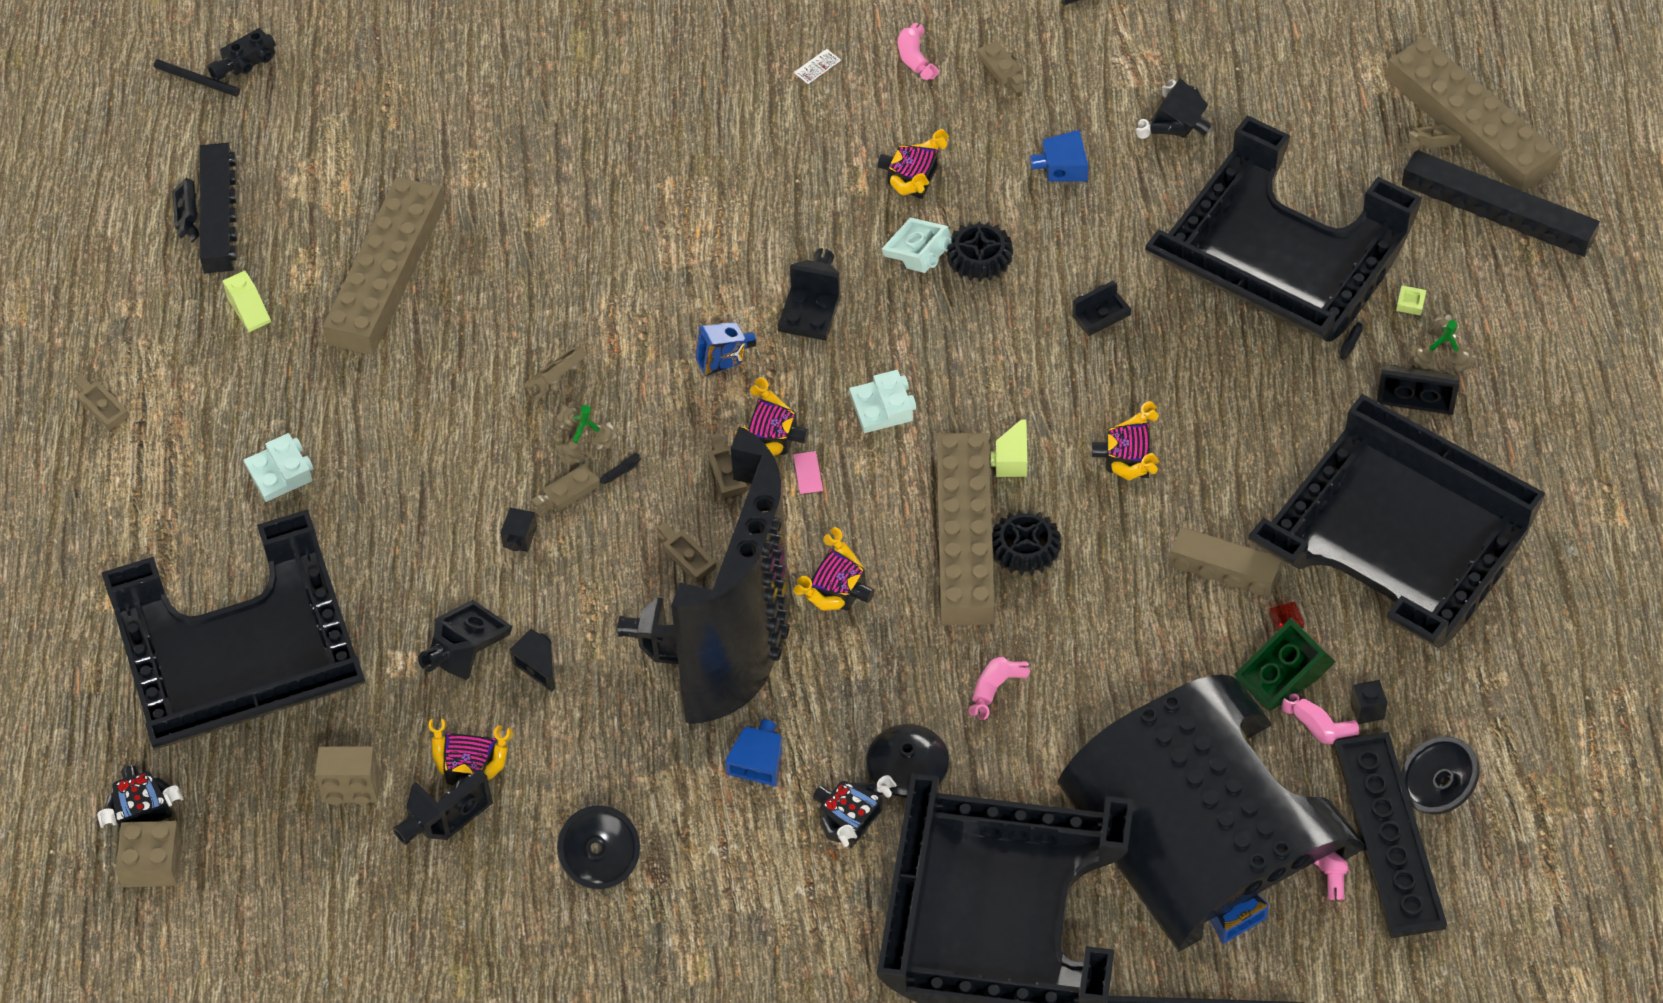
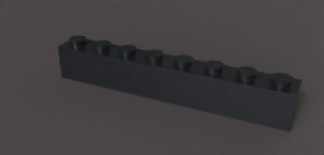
[1402,150,1600,257]

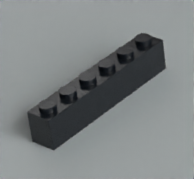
[200,142,238,274]

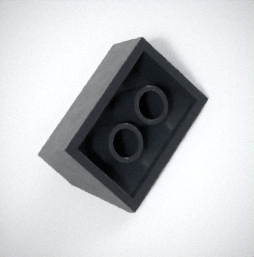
[1377,364,1460,415]

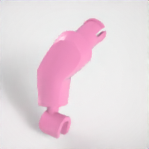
[898,23,939,80]
[968,657,1030,720]
[1281,693,1359,745]
[1314,852,1349,900]

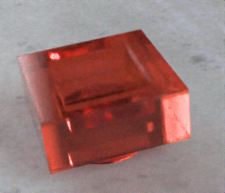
[1269,601,1305,631]

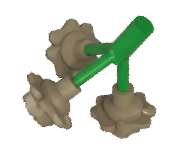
[1409,313,1476,372]
[555,402,619,465]

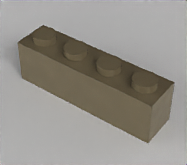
[1169,527,1282,597]

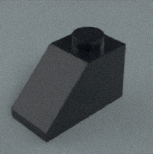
[509,628,555,692]

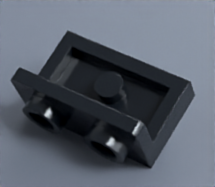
[1072,280,1131,336]

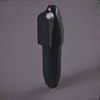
[1340,322,1364,360]
[600,453,641,484]

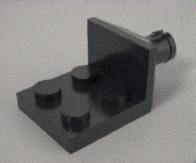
[778,248,841,341]
[617,597,678,664]
[418,600,513,680]
[393,769,493,845]

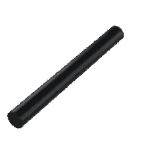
[154,59,240,97]

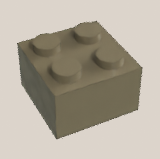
[315,746,381,805]
[116,821,182,887]

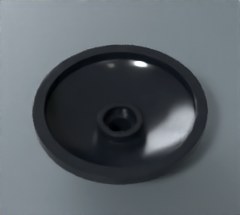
[867,724,949,798]
[1401,736,1480,815]
[557,805,640,889]

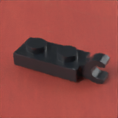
[172,178,199,243]

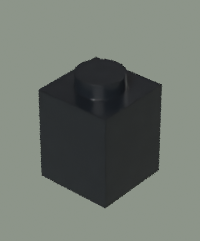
[500,507,537,552]
[1350,680,1388,725]

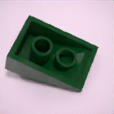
[1234,618,1336,712]

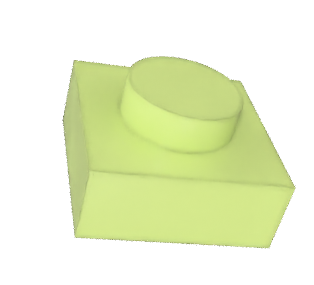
[1396,285,1426,316]

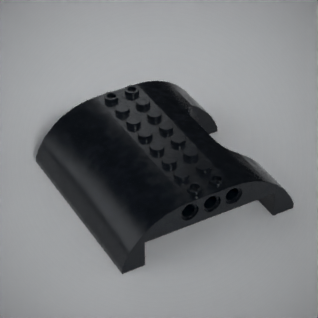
[1145,115,1422,342]
[1248,394,1545,648]
[671,427,790,724]
[102,509,366,750]
[1058,674,1365,952]
[877,773,1134,1003]

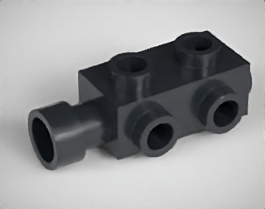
[207,28,276,81]

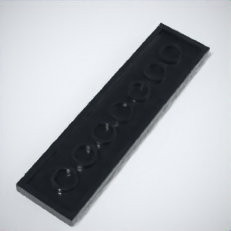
[1334,732,1447,939]

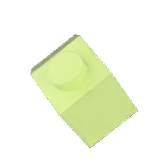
[223,271,271,332]
[991,420,1028,477]

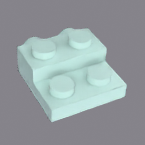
[882,217,952,273]
[849,370,916,433]
[244,433,313,502]

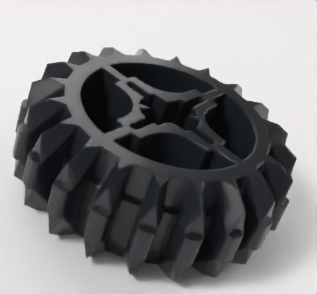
[946,220,1013,282]
[992,509,1061,577]

